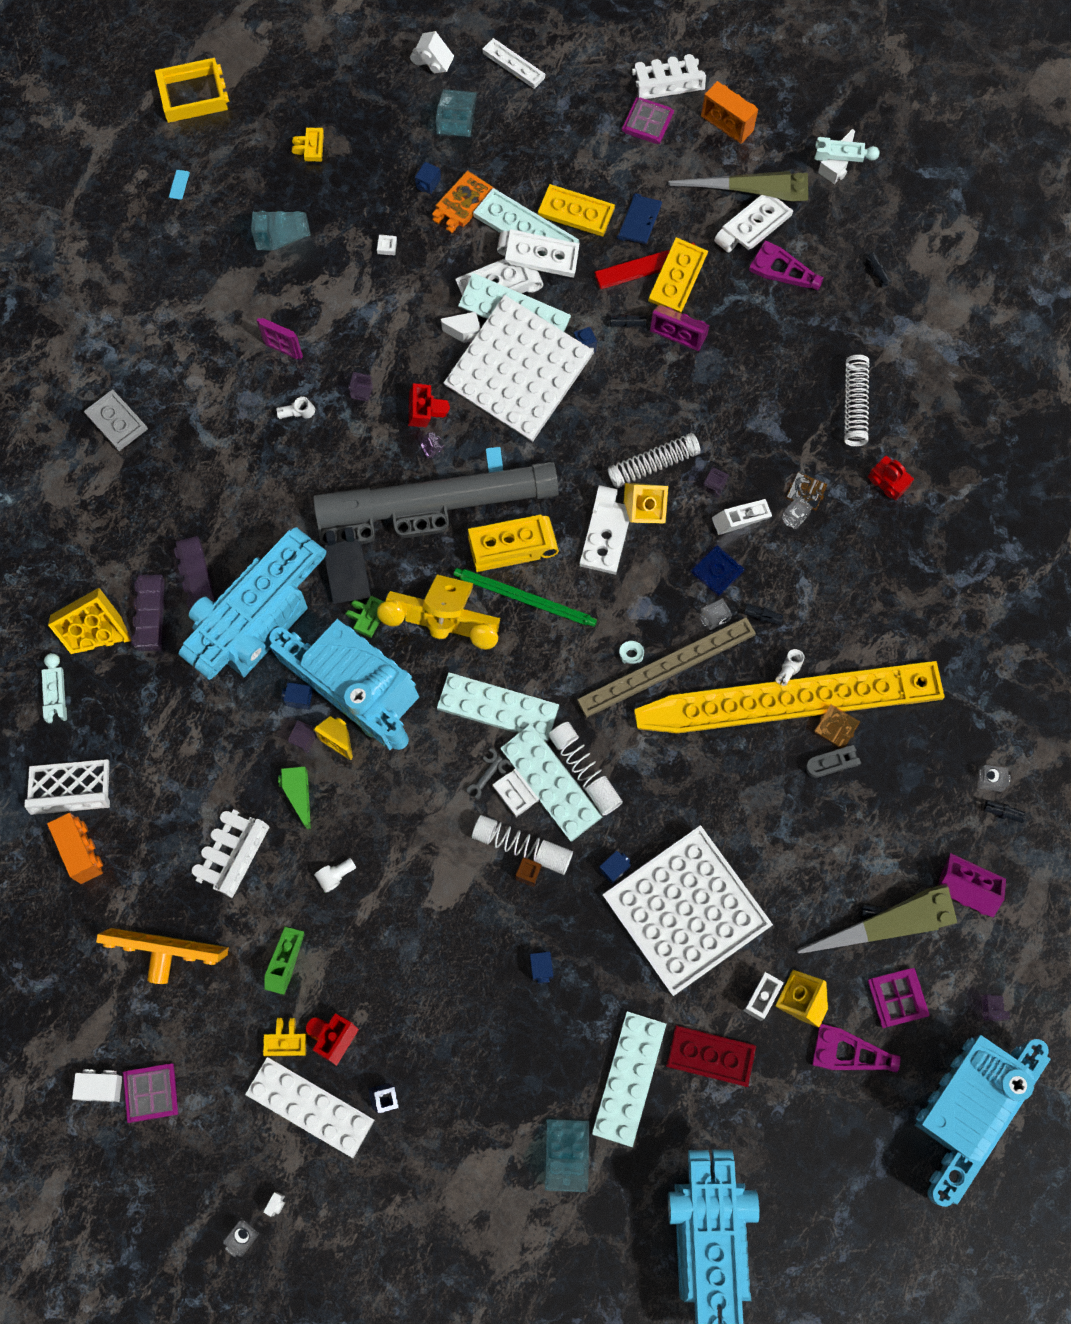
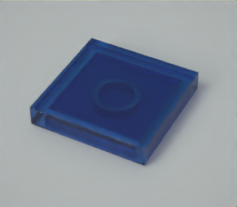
[692,545,745,596]

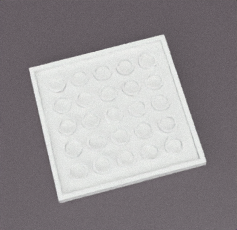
[444,295,594,442]
[603,825,773,996]

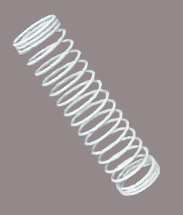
[844,355,869,446]
[608,433,700,488]

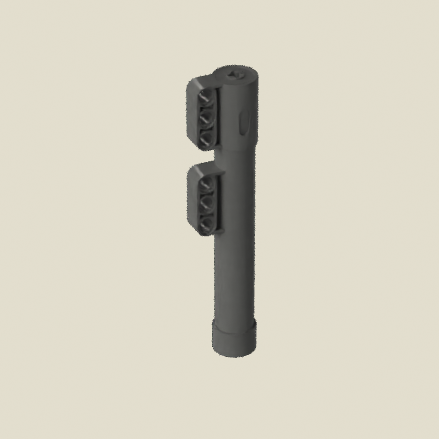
[314,461,559,547]

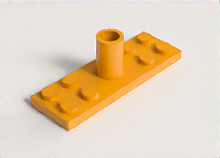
[96,928,229,984]

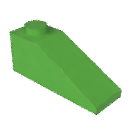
[279,767,311,829]
[265,927,304,994]

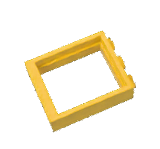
[155,58,229,123]

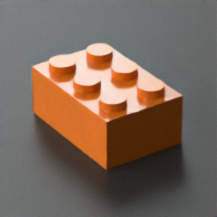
[701,81,758,144]
[47,813,103,884]

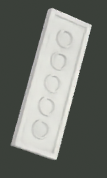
[245,1057,375,1158]

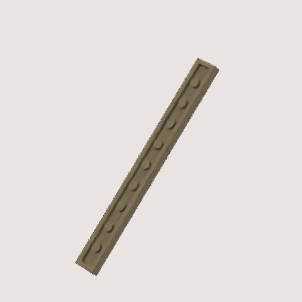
[577,617,756,718]

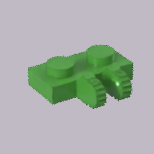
[346,596,384,638]

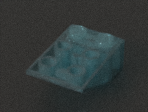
[436,89,477,137]
[251,211,310,250]
[545,1119,589,1192]

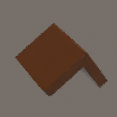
[516,857,542,887]

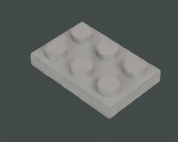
[84,390,148,451]

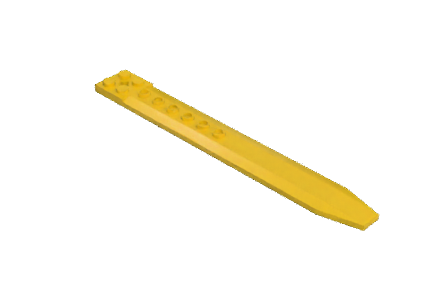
[634,661,945,733]

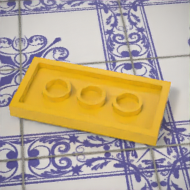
[538,184,615,237]
[648,237,708,313]

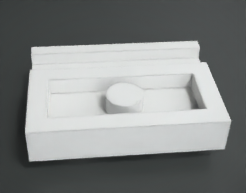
[493,768,539,817]

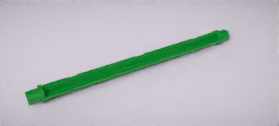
[454,568,597,627]

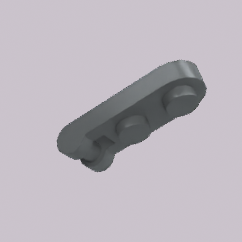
[806,745,861,778]

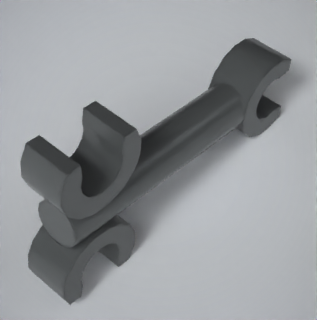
[467,748,512,800]

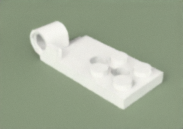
[714,195,793,252]
[497,229,579,278]
[456,259,543,296]
[580,485,629,575]

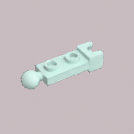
[815,137,879,162]
[42,653,67,723]

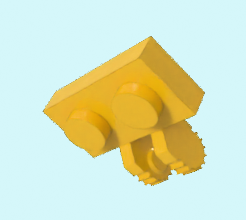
[292,128,324,161]
[263,1018,307,1056]

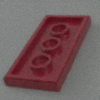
[666,1026,756,1087]

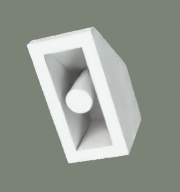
[441,312,480,343]

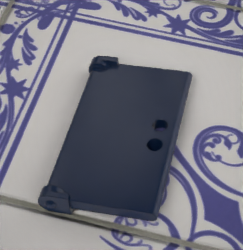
[617,193,663,244]

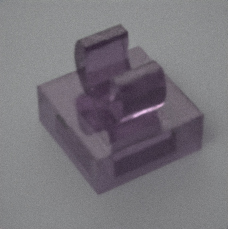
[420,432,445,458]

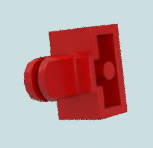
[408,383,450,428]
[868,455,914,501]
[306,1013,359,1066]

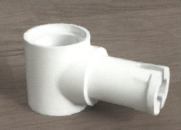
[277,397,315,419]
[776,649,805,686]
[314,858,356,892]

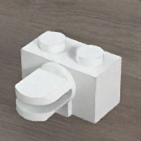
[410,31,454,74]

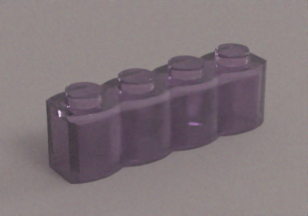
[174,536,216,610]
[132,575,165,651]

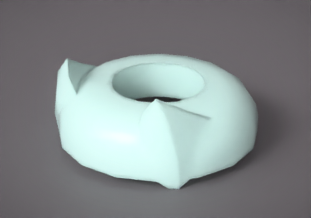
[619,641,644,664]

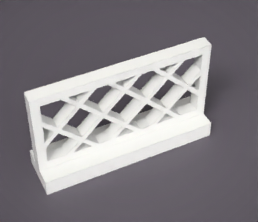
[25,760,110,815]

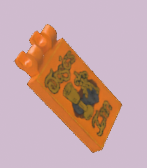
[432,170,495,233]

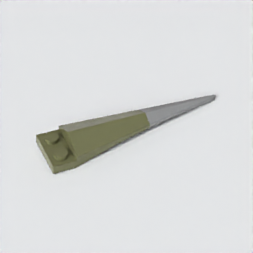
[668,171,808,201]
[797,884,957,953]

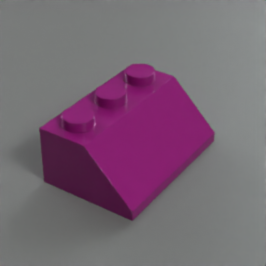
[650,305,709,351]
[938,853,1006,917]

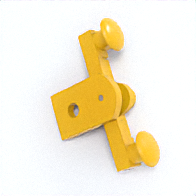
[377,575,500,649]

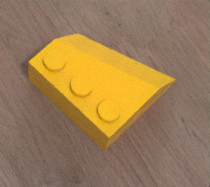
[48,588,131,654]

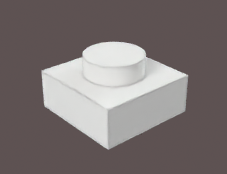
[377,235,397,255]
[263,1192,285,1217]

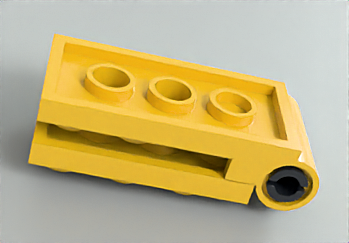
[468,515,559,572]

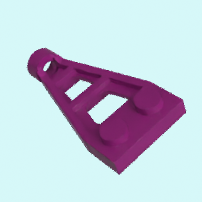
[749,240,824,290]
[812,1024,900,1073]

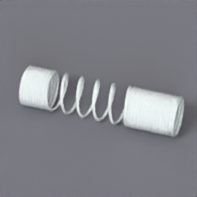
[548,722,623,815]
[472,815,573,875]

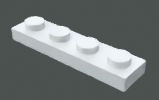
[483,38,545,89]

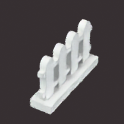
[632,54,706,99]
[192,809,269,898]

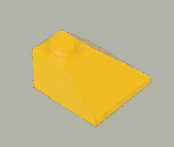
[624,483,668,523]
[314,716,353,760]
[776,970,828,1027]

